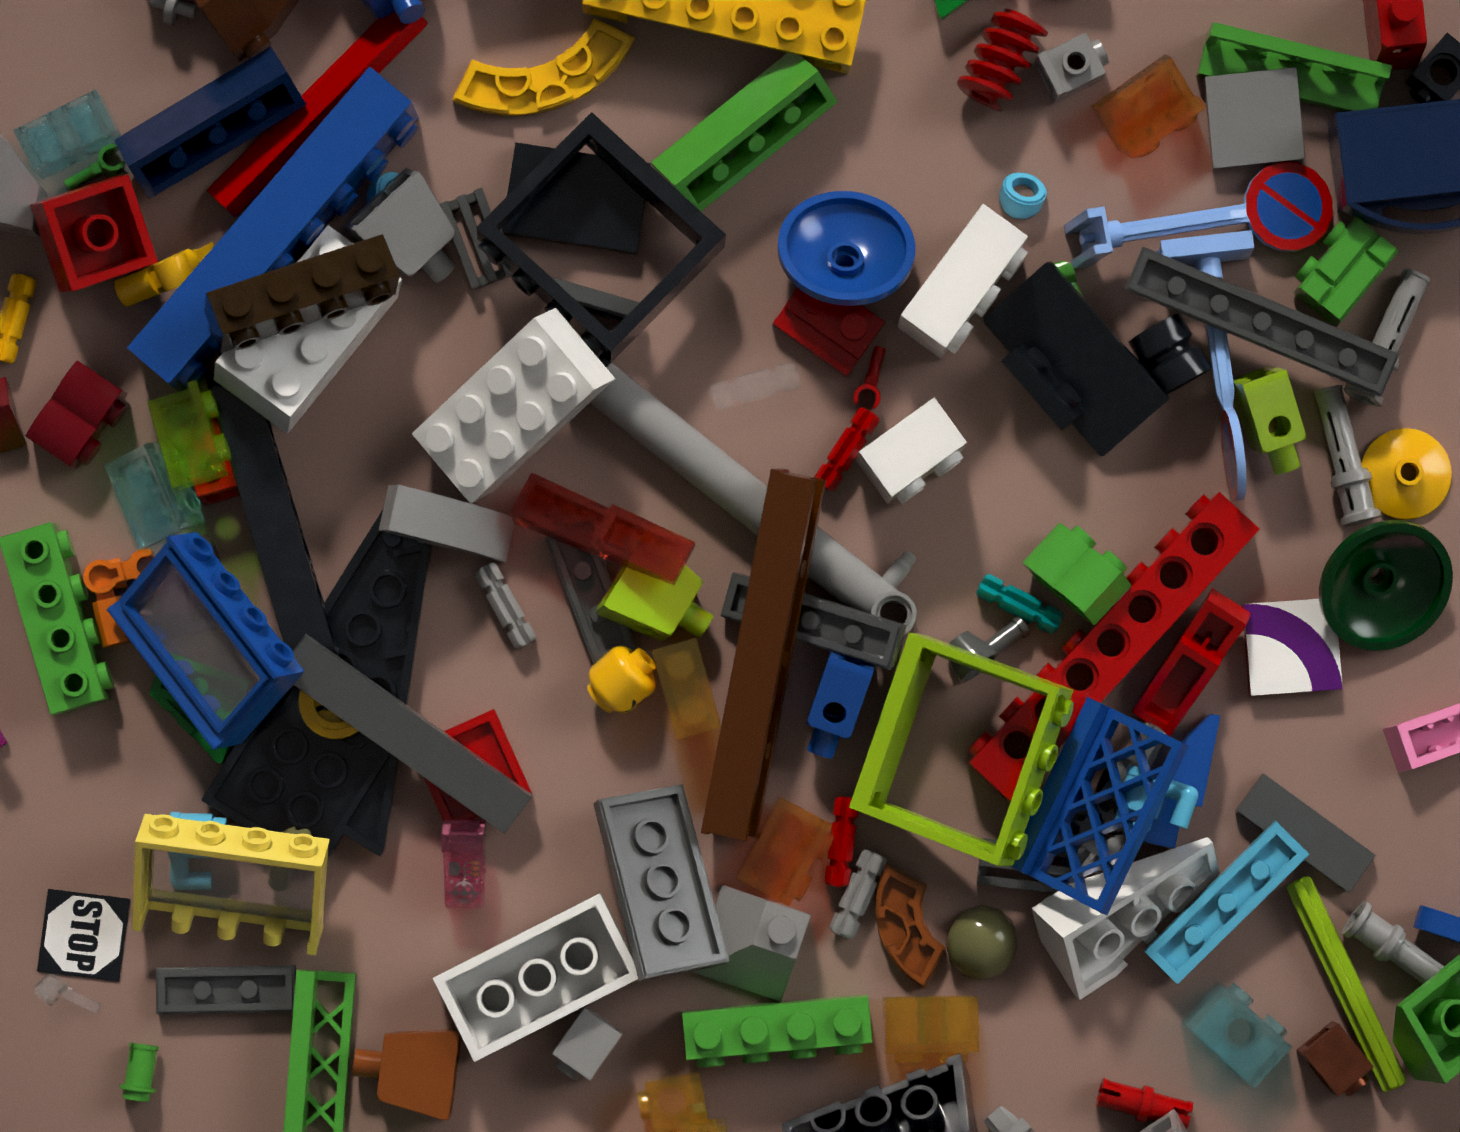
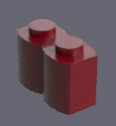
[25,360,128,469]

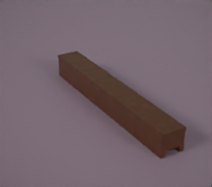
[701,468,826,841]

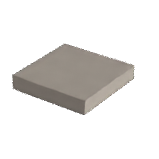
[1204,67,1305,169]

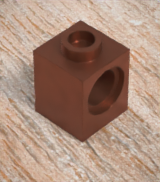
[1296,1021,1374,1096]

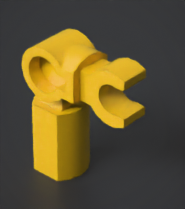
[114,242,215,307]

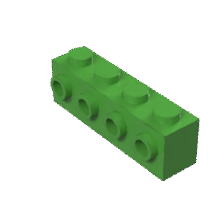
[651,53,838,211]
[0,522,114,716]
[682,994,872,1067]

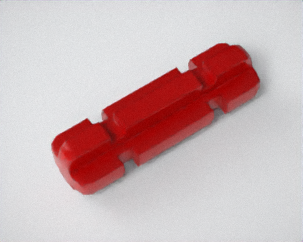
[814,407,879,492]
[825,796,858,887]

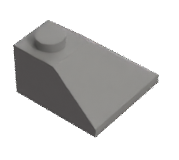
[0,133,47,237]
[693,885,811,1002]

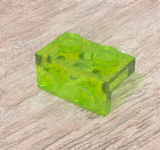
[147,380,232,492]

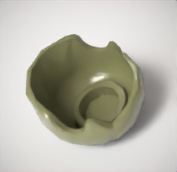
[946,905,1017,981]

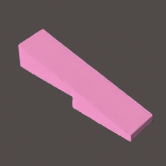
[1383,703,1460,772]

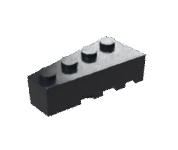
[782,1053,976,1132]

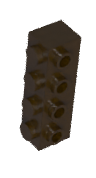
[204,234,400,353]

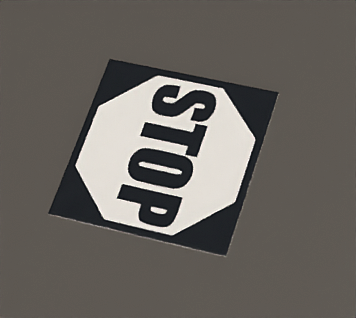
[37,889,130,981]

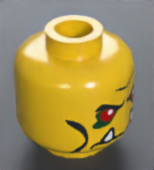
[587,645,656,714]

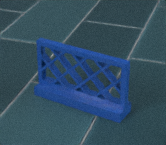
[1010,697,1189,915]

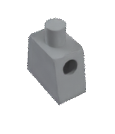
[343,168,456,283]

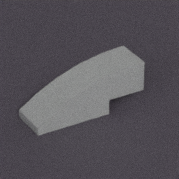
[379,484,516,562]

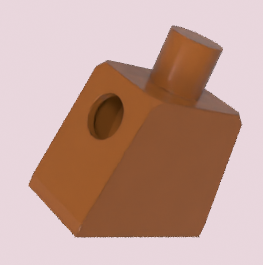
[352,1029,462,1120]

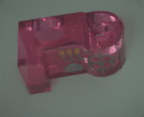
[441,820,486,908]

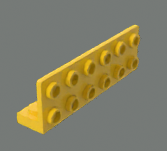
[582,0,866,74]

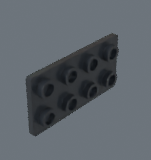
[983,261,1169,456]

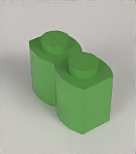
[1022,522,1132,626]

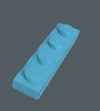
[1144,820,1309,984]

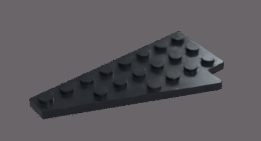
[201,510,432,862]

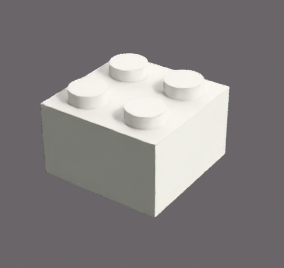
[856,397,967,505]

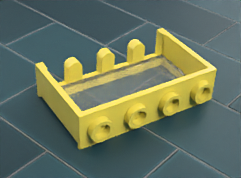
[132,814,330,955]

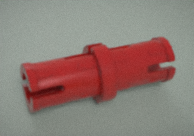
[1096,1077,1193,1130]

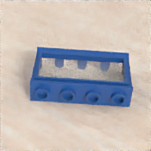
[107,532,305,750]

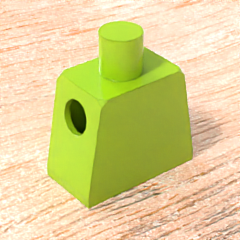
[1233,365,1306,475]
[595,532,714,641]

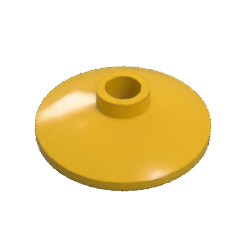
[1361,428,1452,520]

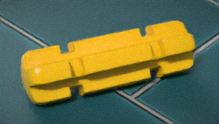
[0,273,36,363]

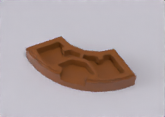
[875,863,946,989]

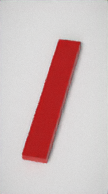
[206,12,429,217]

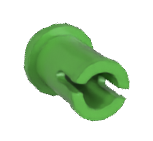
[119,1043,159,1102]

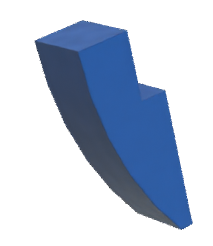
[1142,714,1220,849]

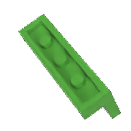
[1196,22,1392,112]
[283,969,356,1132]

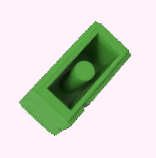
[1293,217,1399,326]

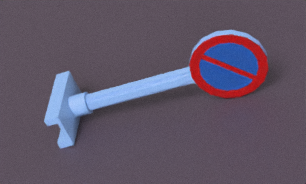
[1064,161,1333,270]
[1156,230,1254,501]

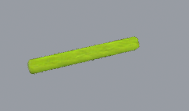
[1286,876,1407,1092]

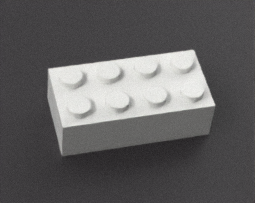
[213,225,402,434]
[412,308,615,504]
[433,893,638,1062]

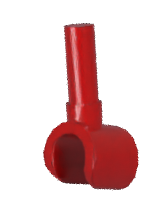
[853,346,886,410]

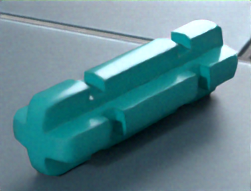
[976,574,1064,634]

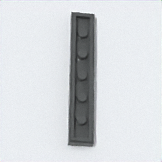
[1124,247,1399,397]
[293,634,532,834]

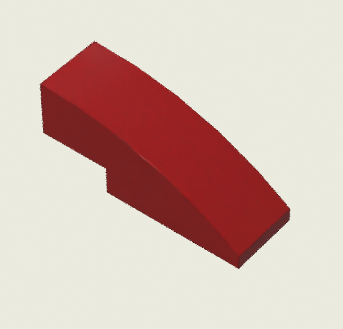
[1131,588,1251,736]

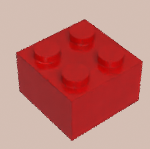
[30,174,158,292]

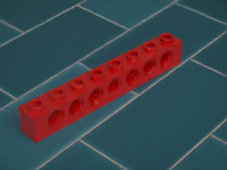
[967,492,1260,801]

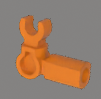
[83,548,153,648]

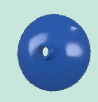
[777,191,916,306]

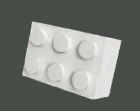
[897,204,1028,359]

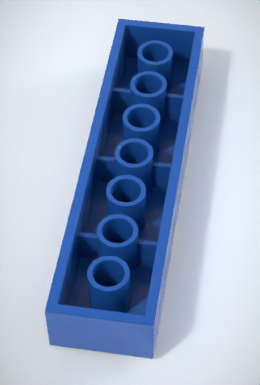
[127,67,419,394]

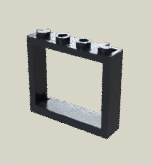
[476,112,726,363]

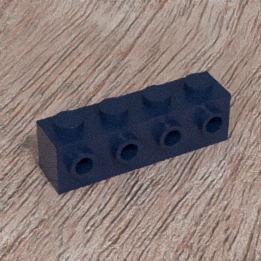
[114,46,307,199]

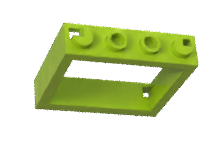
[849,632,1074,866]

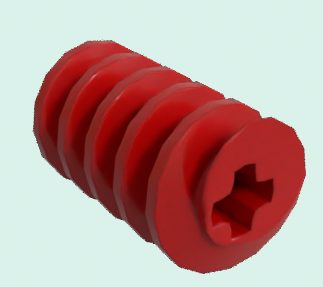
[957,9,1048,112]

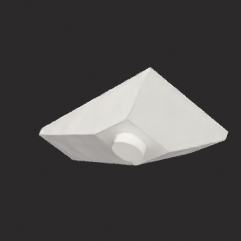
[1031,837,1220,1000]

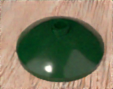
[1319,520,1453,651]

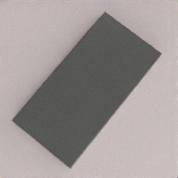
[593,784,729,982]

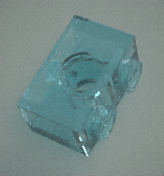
[1181,982,1292,1088]

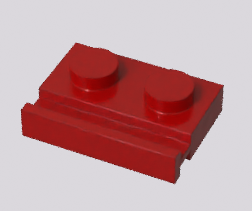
[772,288,885,378]

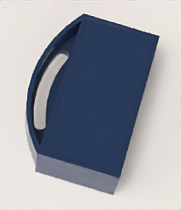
[1327,99,1460,234]

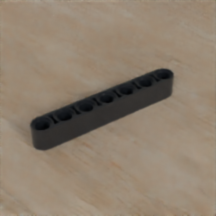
[206,373,340,657]

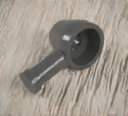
[949,615,1030,683]

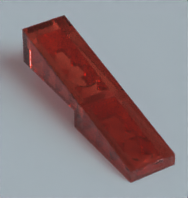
[510,473,695,585]

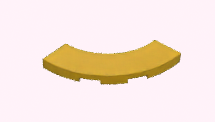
[452,18,635,116]

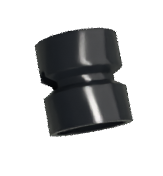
[1128,313,1212,394]

